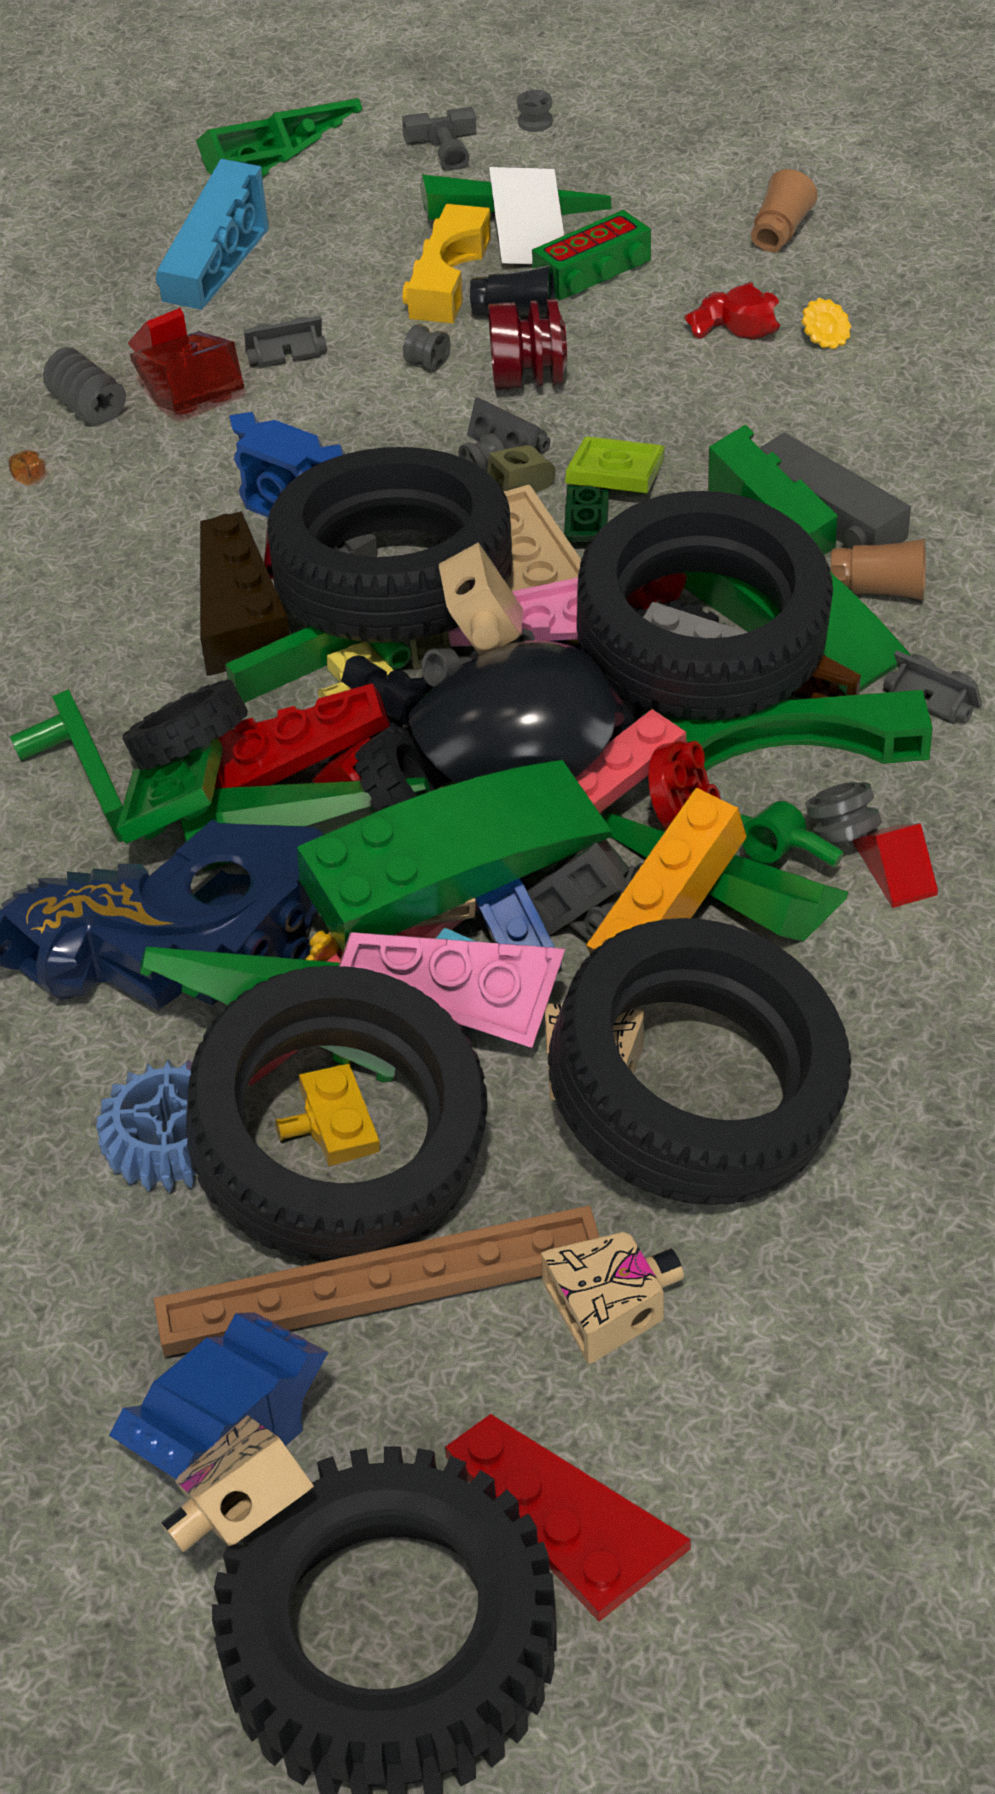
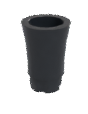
[470,264,556,318]

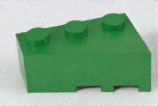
[708,424,838,555]

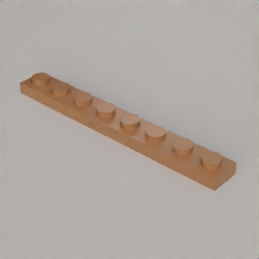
[154,1205,600,1357]

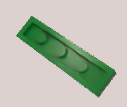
[225,626,412,703]
[9,689,123,842]

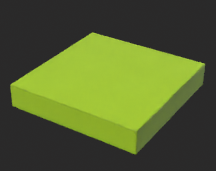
[565,436,665,493]

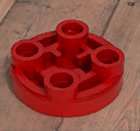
[648,741,721,830]

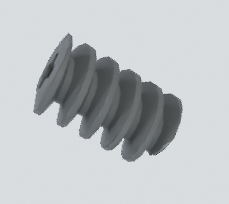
[43,347,126,425]

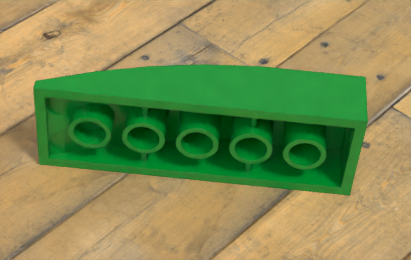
[684,572,911,695]
[297,760,612,952]

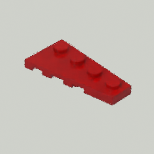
[215,683,390,788]
[445,1414,691,1622]

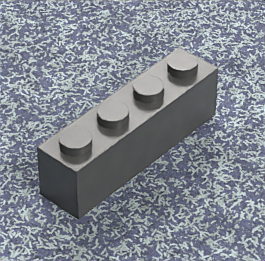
[760,432,911,549]

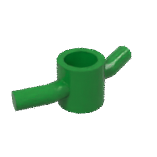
[740,801,844,868]

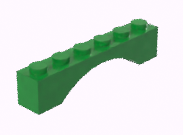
[643,690,933,771]

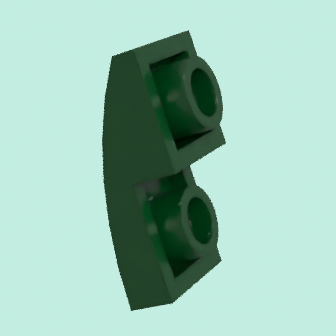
[564,485,609,542]

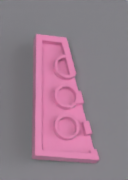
[339,932,565,1048]

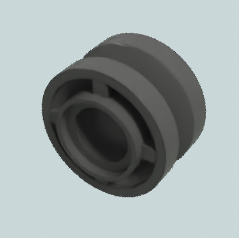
[805,782,882,843]

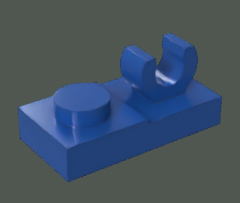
[475,878,562,967]

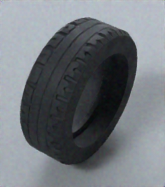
[267,447,513,643]
[576,491,833,720]
[548,918,851,1205]
[186,966,488,1262]

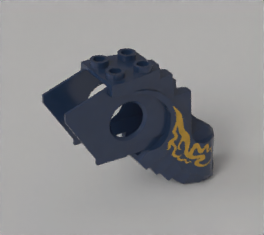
[0,819,324,1011]

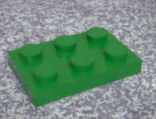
[116,738,223,844]

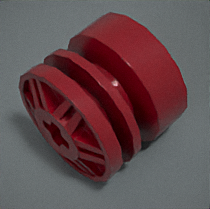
[488,299,567,390]

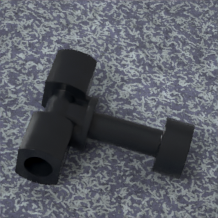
[341,655,434,725]

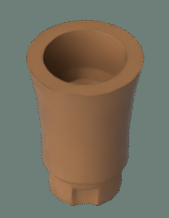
[751,169,818,253]
[831,538,926,600]

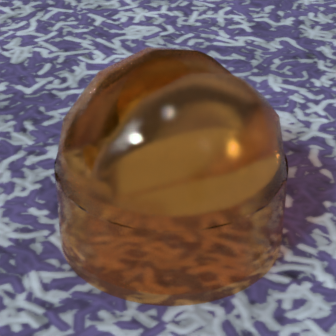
[9,450,45,486]

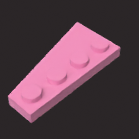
[448,578,578,647]

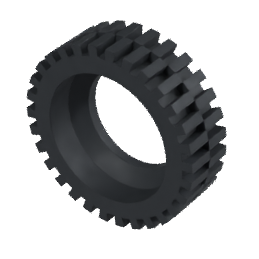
[212,1446,557,1794]

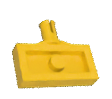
[275,1063,380,1166]

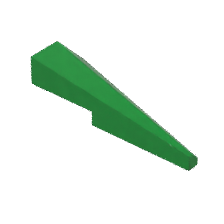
[196,98,363,177]
[420,174,611,220]
[180,777,430,871]
[604,812,849,941]
[140,947,396,1083]

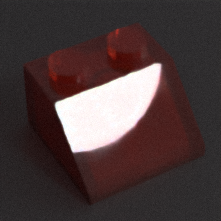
[130,331,245,415]

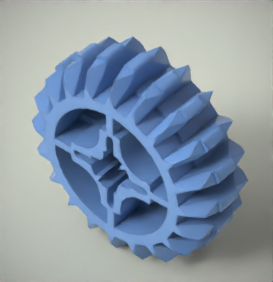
[96,1059,197,1193]

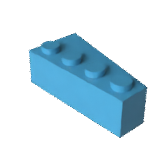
[156,159,269,310]

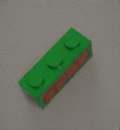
[532,209,651,301]

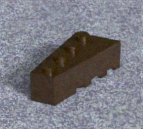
[200,511,290,676]

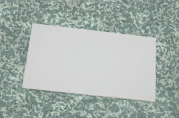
[489,167,564,264]

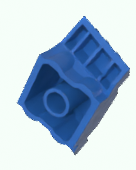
[229,412,345,517]
[109,1312,328,1480]

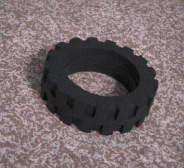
[122,679,248,770]
[355,726,449,812]

